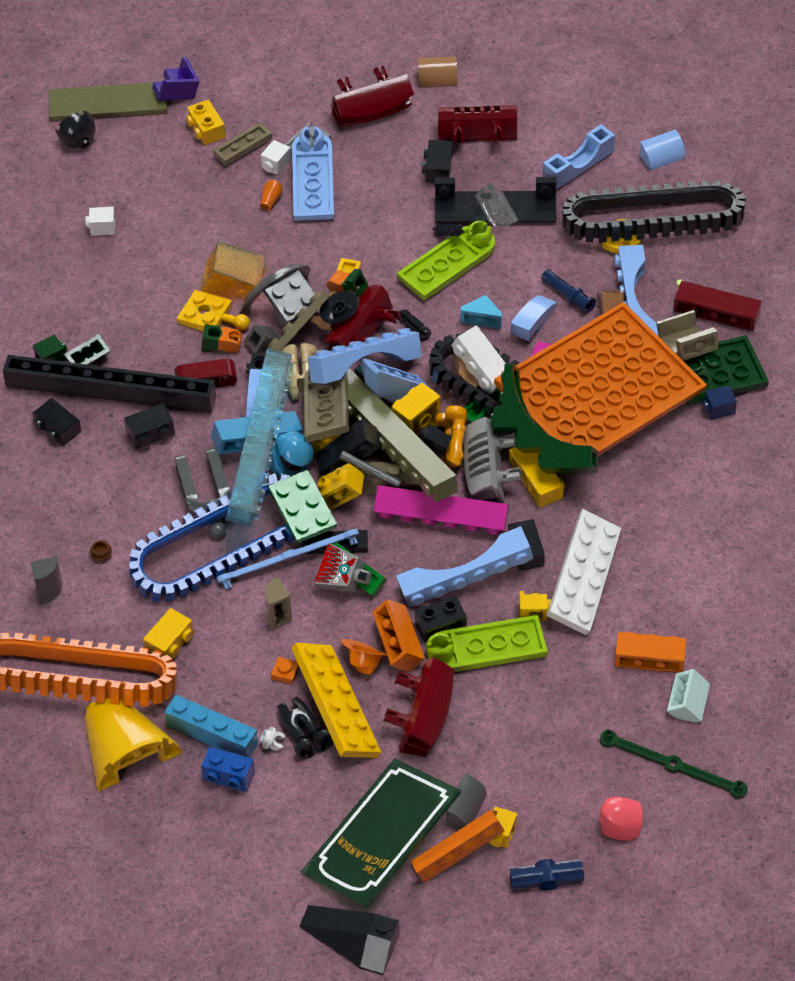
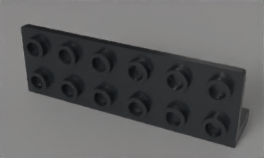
[435,177,557,224]

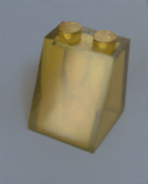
[200,240,266,298]

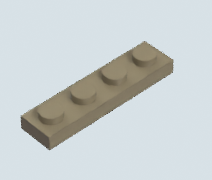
[267,290,330,356]

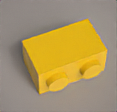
[143,608,194,658]

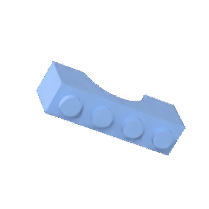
[543,124,615,190]

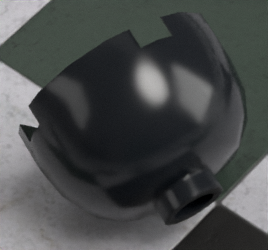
[55,111,96,149]

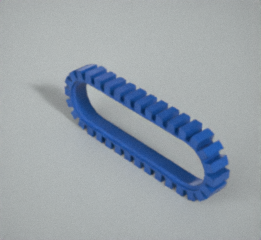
[129,474,294,602]

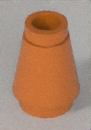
[260,180,283,211]

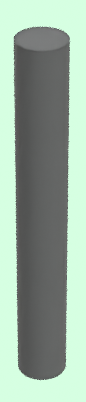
[339,451,401,488]

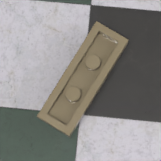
[213,122,272,166]

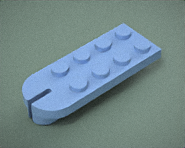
[292,126,334,221]

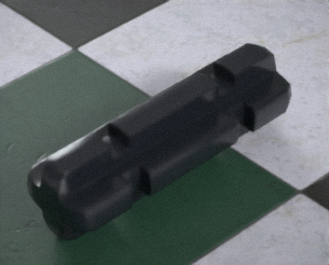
[433,224,464,237]
[400,309,432,340]

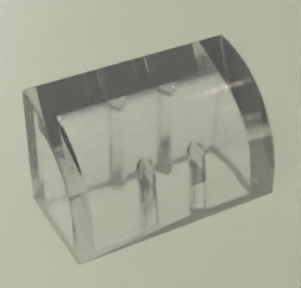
[475,183,518,227]

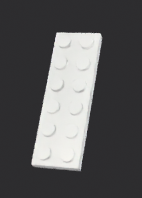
[547,509,621,635]

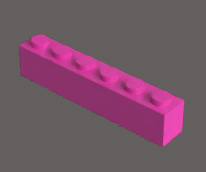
[374,485,510,535]

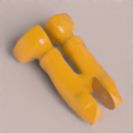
[435,406,467,470]

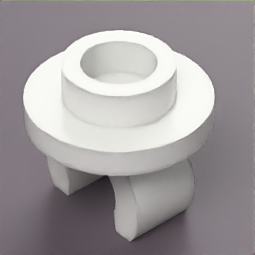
[260,727,285,752]

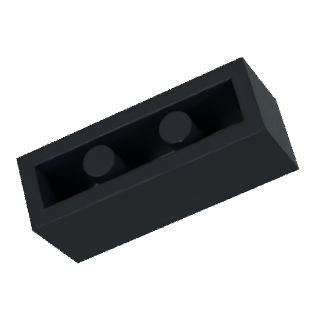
[316,419,381,476]

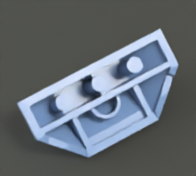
[360,358,429,403]

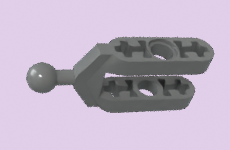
[174,448,230,539]

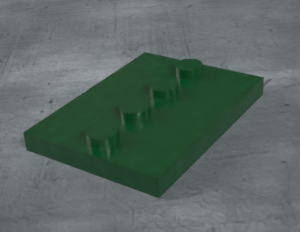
[684,335,769,405]

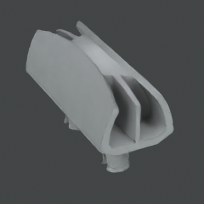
[464,417,522,504]

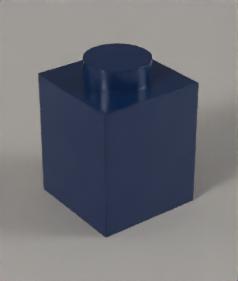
[702,385,737,420]

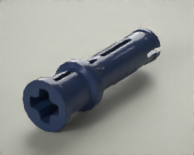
[541,269,596,314]

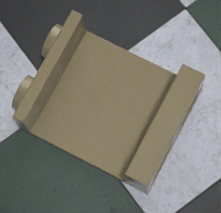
[656,310,719,361]

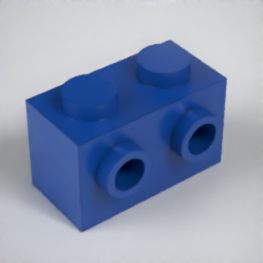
[201,747,255,792]

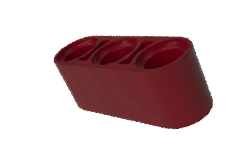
[174,359,237,388]

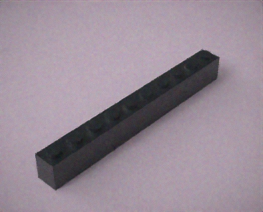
[3,355,216,413]

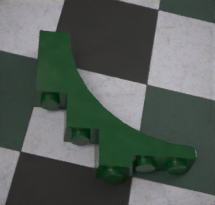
[490,364,598,474]

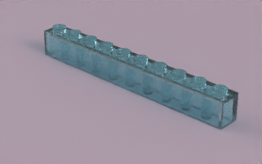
[225,348,294,527]

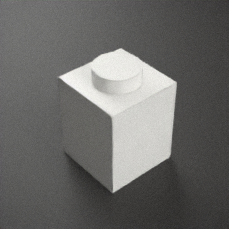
[261,140,291,175]
[86,207,115,236]

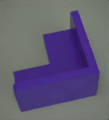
[152,57,200,100]

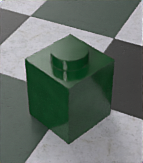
[33,334,68,361]

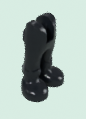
[277,696,334,759]

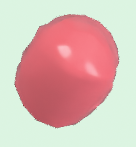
[599,796,643,841]

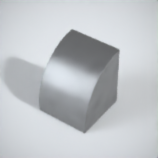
[244,324,280,354]

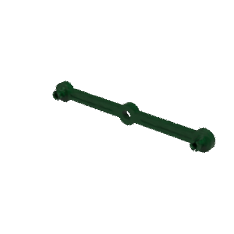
[600,729,748,799]

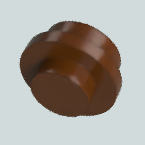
[90,540,112,562]

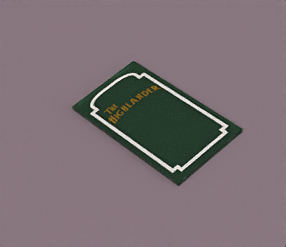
[300,758,461,909]

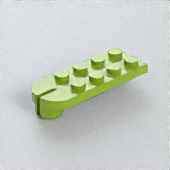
[397,221,495,301]
[426,615,548,672]

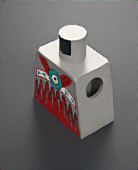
[314,543,372,592]

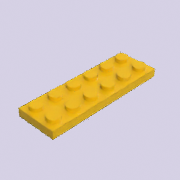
[291,643,381,758]

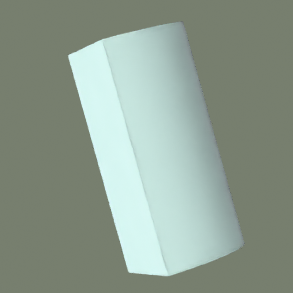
[667,669,710,722]

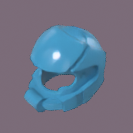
[270,431,314,479]

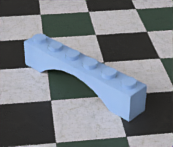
[614,245,658,335]
[308,328,422,384]
[396,526,534,607]

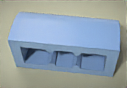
[639,129,686,171]

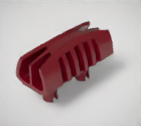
[331,66,414,127]
[437,105,517,144]
[323,285,401,351]
[383,657,454,757]

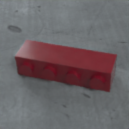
[673,280,762,332]

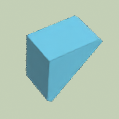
[460,295,502,329]

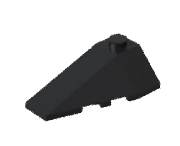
[300,905,399,975]

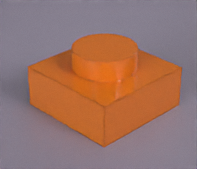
[271,657,299,684]

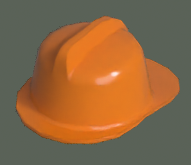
[341,639,387,675]

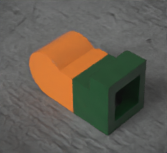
[326,269,369,297]
[201,324,242,353]

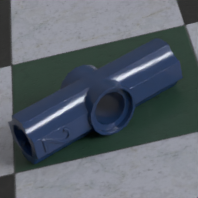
[509,859,584,891]

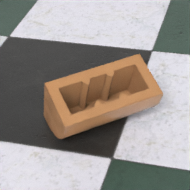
[418,57,457,88]

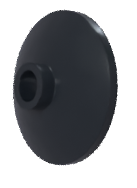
[319,291,359,324]

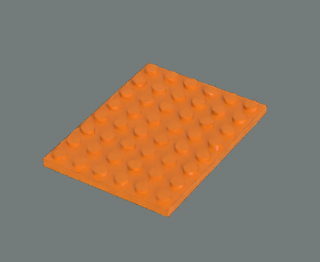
[494,302,707,456]

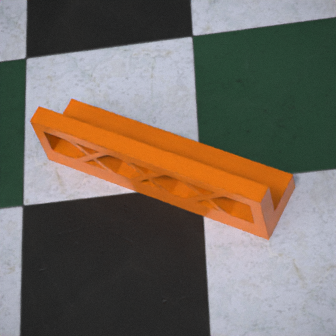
[411,810,505,883]

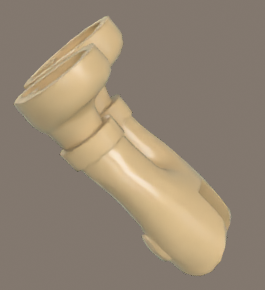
[280,343,318,401]

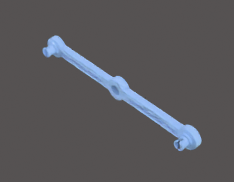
[217,529,359,589]

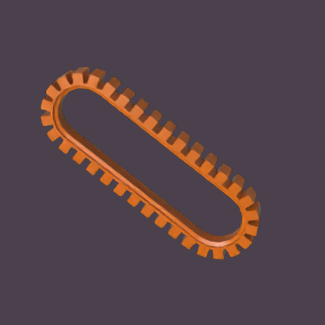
[0,633,177,707]

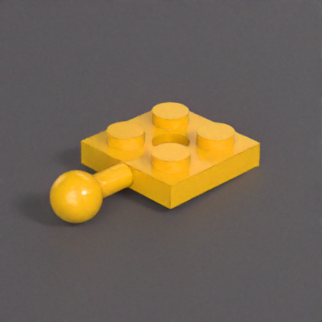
[177,290,250,331]

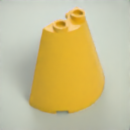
[84,698,183,792]

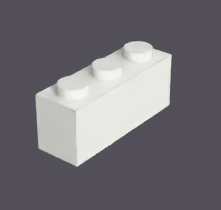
[451,325,506,396]

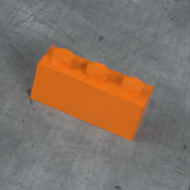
[372,599,425,672]
[615,632,686,673]

